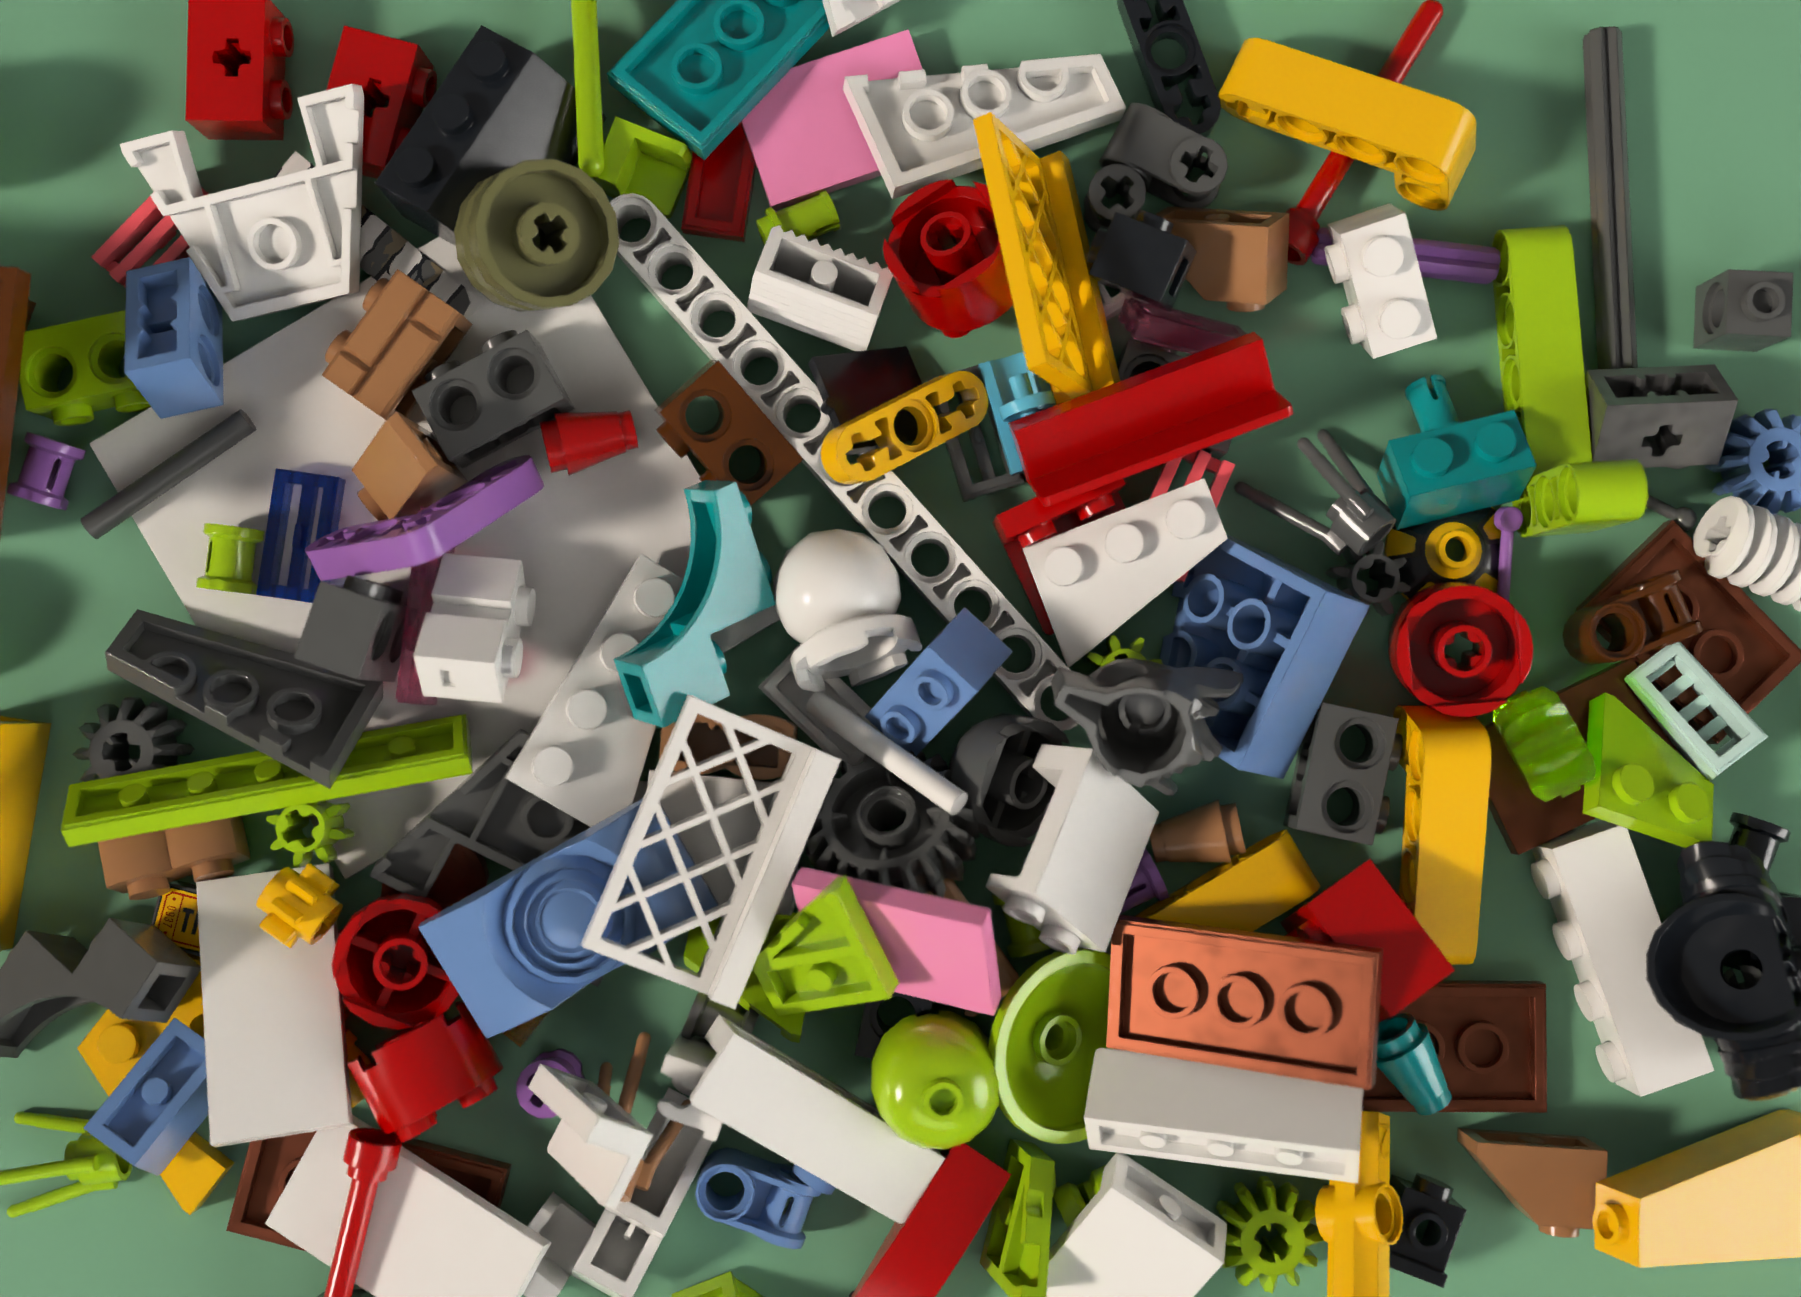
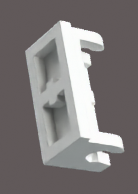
[657,1031,723,1142]

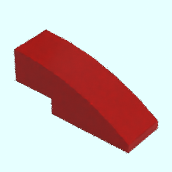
[851,1143,1012,1297]

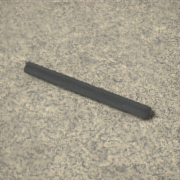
[1583,26,1638,369]

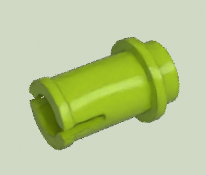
[756,190,841,246]

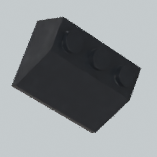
[375,25,607,246]

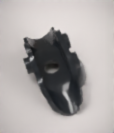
[1646,841,1801,1101]

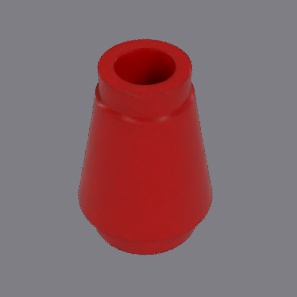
[539,410,639,476]

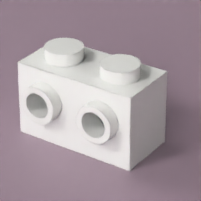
[1324,203,1437,359]

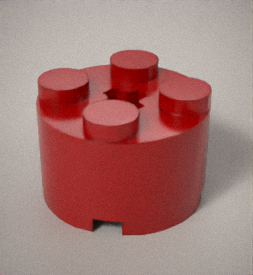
[883,179,1013,338]
[1388,581,1533,717]
[347,1000,503,1143]

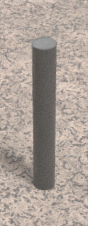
[80,409,256,539]

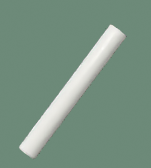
[806,691,968,816]

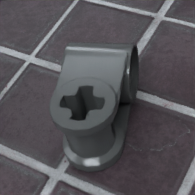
[1099,103,1228,208]

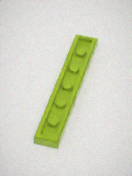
[61,714,473,847]

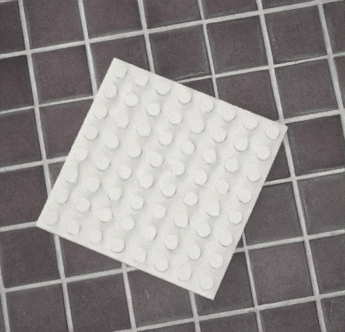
[89,233,780,879]

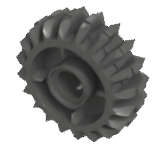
[806,750,980,898]

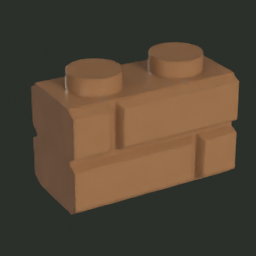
[322,269,473,420]

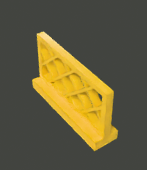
[973,112,1120,405]

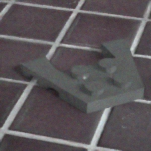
[369,729,635,987]

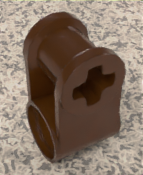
[1562,569,1704,664]

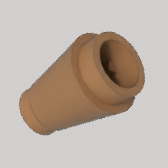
[1150,799,1246,863]

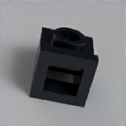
[1389,1173,1467,1288]

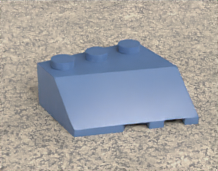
[1159,534,1369,779]

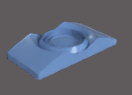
[418,798,718,1039]

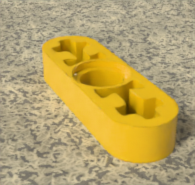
[821,371,988,484]

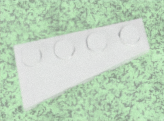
[843,54,1126,199]
[505,554,683,827]

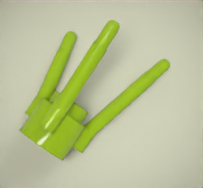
[0,1111,132,1218]

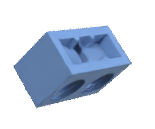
[125,257,224,419]
[865,607,1013,756]

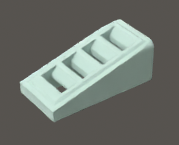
[1624,641,1768,781]

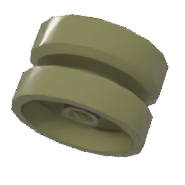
[454,159,619,312]

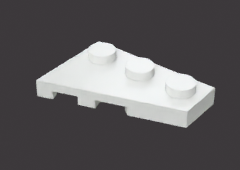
[1022,478,1228,668]

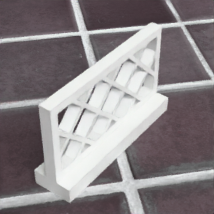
[581,695,841,1009]

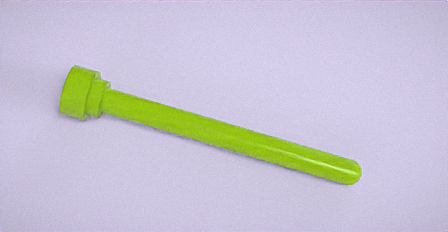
[571,0,605,178]

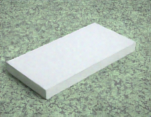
[196,863,353,1147]
[265,1115,551,1297]

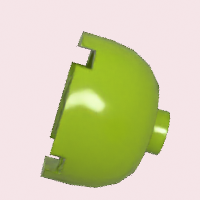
[871,1011,1000,1149]

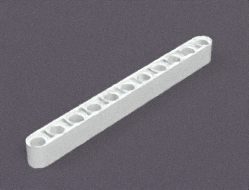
[610,193,1078,731]

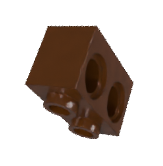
[655,360,804,506]

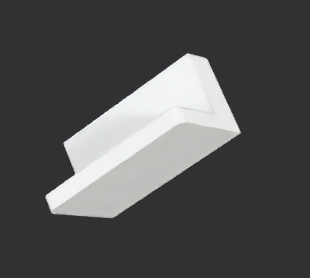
[528,1064,653,1209]

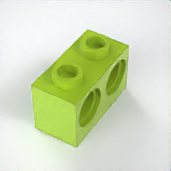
[19,310,151,426]

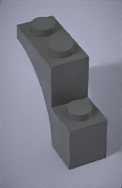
[0,918,201,1058]

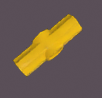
[1315,1111,1403,1297]

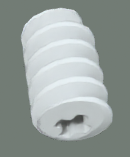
[1693,496,1801,612]

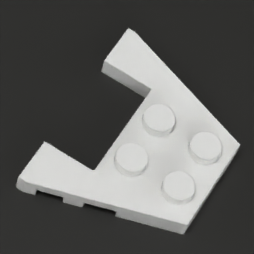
[120,84,364,322]

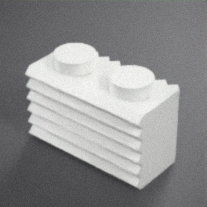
[747,225,893,352]

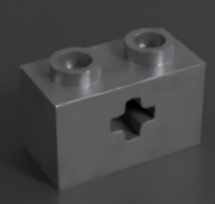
[1585,364,1738,469]

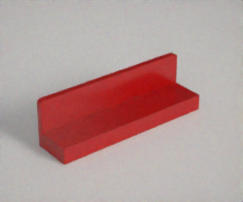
[1008,332,1293,506]

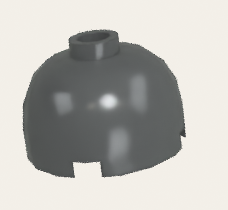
[948,714,1070,847]

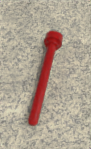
[1285,0,1443,265]
[324,1128,402,1297]

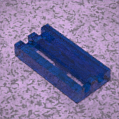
[256,468,346,603]

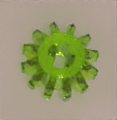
[1493,686,1596,802]

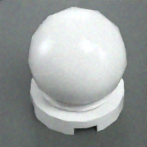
[773,529,923,692]

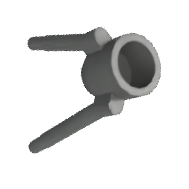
[1234,429,1396,556]

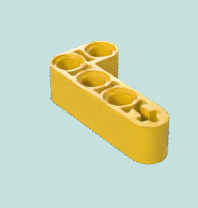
[1218,38,1477,211]
[1393,705,1491,965]

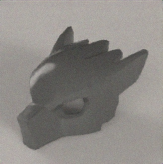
[1051,658,1244,796]

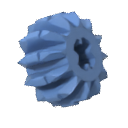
[1704,409,1801,514]

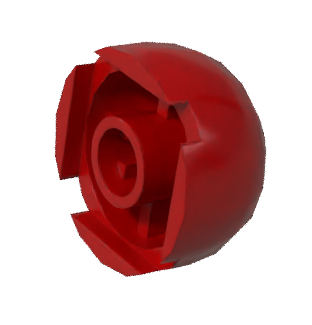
[331,893,459,1030]

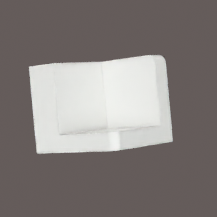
[523,1192,596,1297]

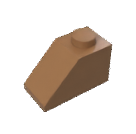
[1155,207,1289,312]
[352,412,468,521]
[1457,1128,1608,1238]

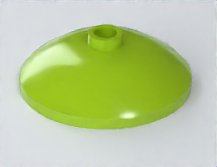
[988,947,1119,1144]

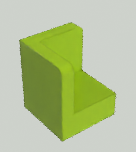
[593,116,692,219]

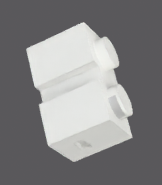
[413,553,536,703]

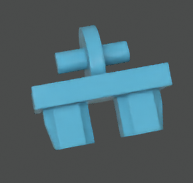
[978,351,1056,476]

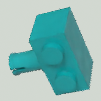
[1377,374,1537,530]

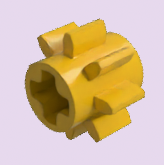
[256,863,343,948]

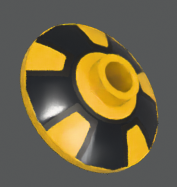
[1385,507,1501,600]

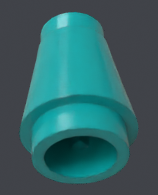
[1376,1013,1452,1115]

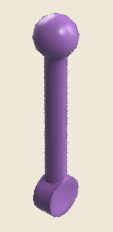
[1494,506,1523,601]

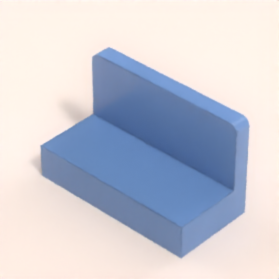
[83,1017,209,1176]

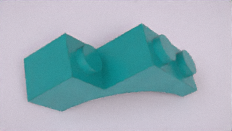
[613,480,776,728]

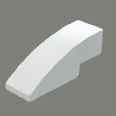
[571,1088,713,1297]

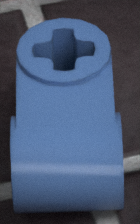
[695,1147,822,1249]

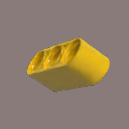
[1135,830,1321,932]

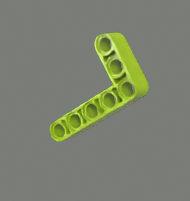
[1492,225,1648,538]

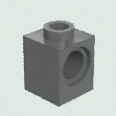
[1693,269,1793,352]

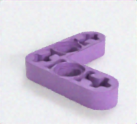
[305,455,544,581]

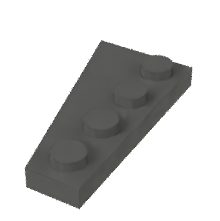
[105,609,383,789]

